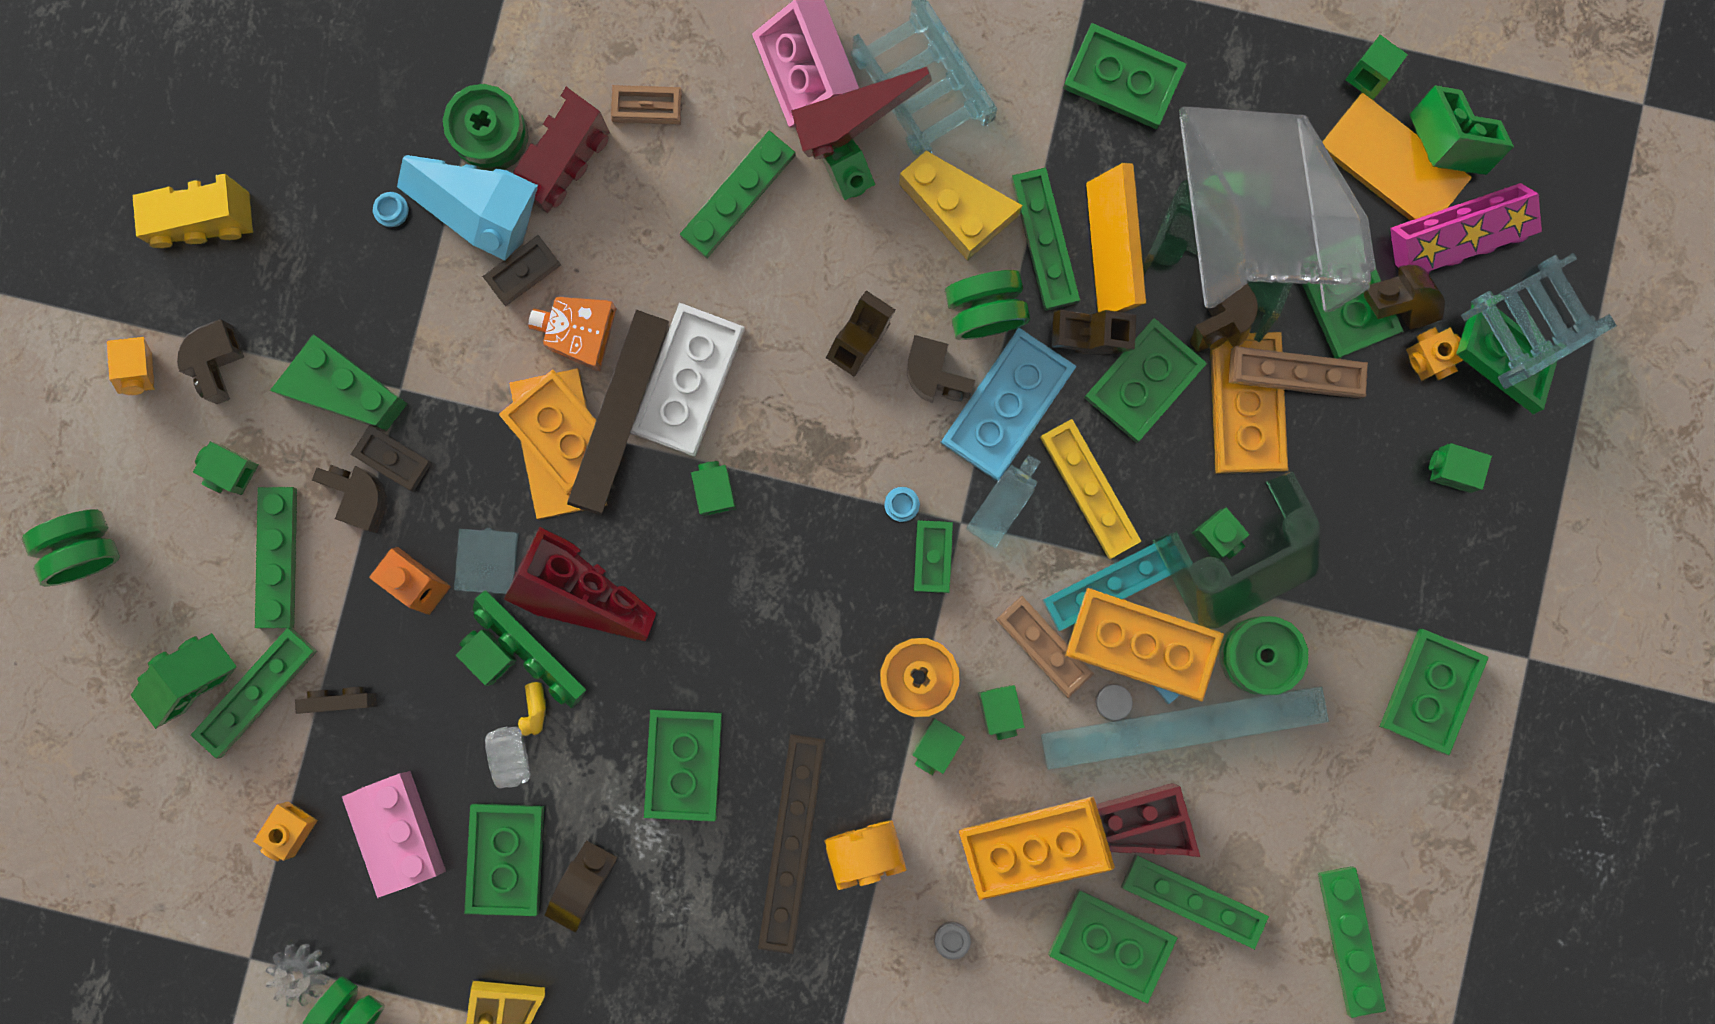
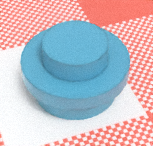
[373,192,409,227]
[885,487,920,522]

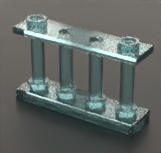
[850,0,997,156]
[1461,253,1617,389]

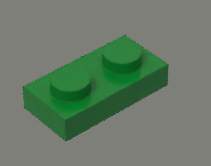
[914,520,953,593]

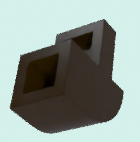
[1364,265,1445,330]
[1190,274,1258,353]
[826,290,896,377]
[1052,310,1136,355]
[177,319,244,404]
[907,335,975,403]
[312,465,387,533]
[544,840,618,933]

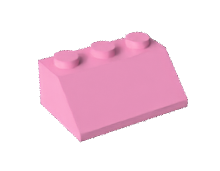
[752,0,859,127]
[342,771,446,898]

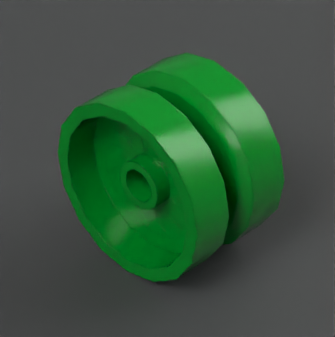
[443,84,529,171]
[944,270,1031,340]
[22,509,120,587]
[1220,616,1308,695]
[302,976,385,1024]

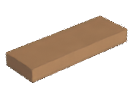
[995,596,1094,698]

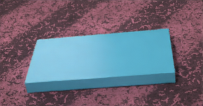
[940,328,1077,482]

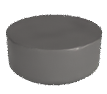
[1096,685,1133,720]
[934,921,971,960]

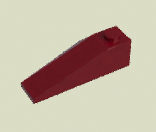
[791,67,932,160]
[504,527,656,641]

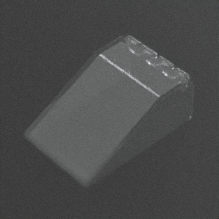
[1179,106,1376,312]

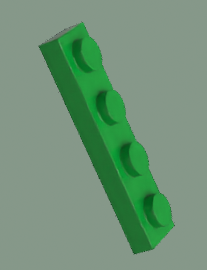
[680,130,796,259]
[1011,167,1080,311]
[255,487,297,628]
[472,590,586,709]
[190,628,317,759]
[1121,854,1269,950]
[1318,866,1386,1018]

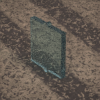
[454,527,518,594]

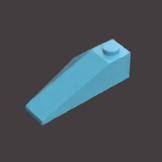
[397,155,538,260]

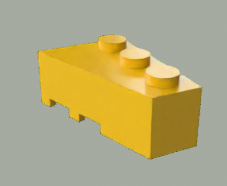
[899,151,1023,261]
[133,174,253,248]
[466,981,545,1024]

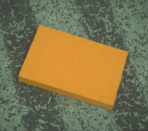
[499,370,596,495]

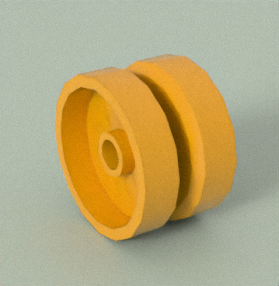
[880,638,959,717]

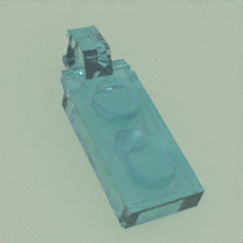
[966,455,1041,549]

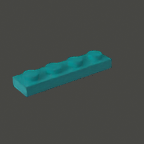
[1042,536,1186,631]

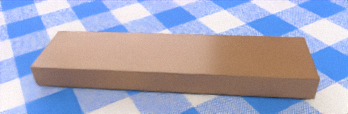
[1229,346,1368,399]

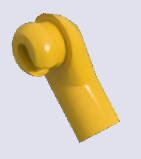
[518,682,546,736]

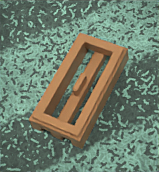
[611,85,682,125]

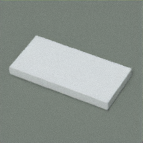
[631,303,745,458]

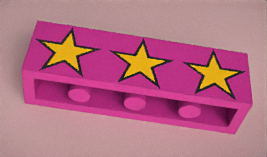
[1390,183,1542,274]

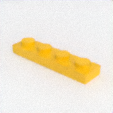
[1040,419,1142,559]

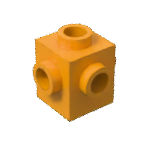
[1406,327,1464,381]

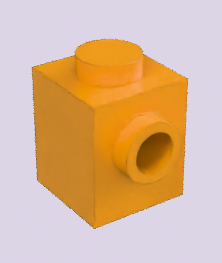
[107,337,155,395]
[253,802,318,861]

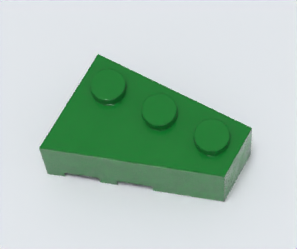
[270,334,408,431]

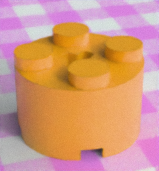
[824,820,907,890]

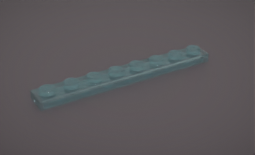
[1041,686,1329,770]

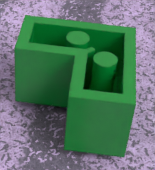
[1409,85,1514,175]
[131,633,237,729]

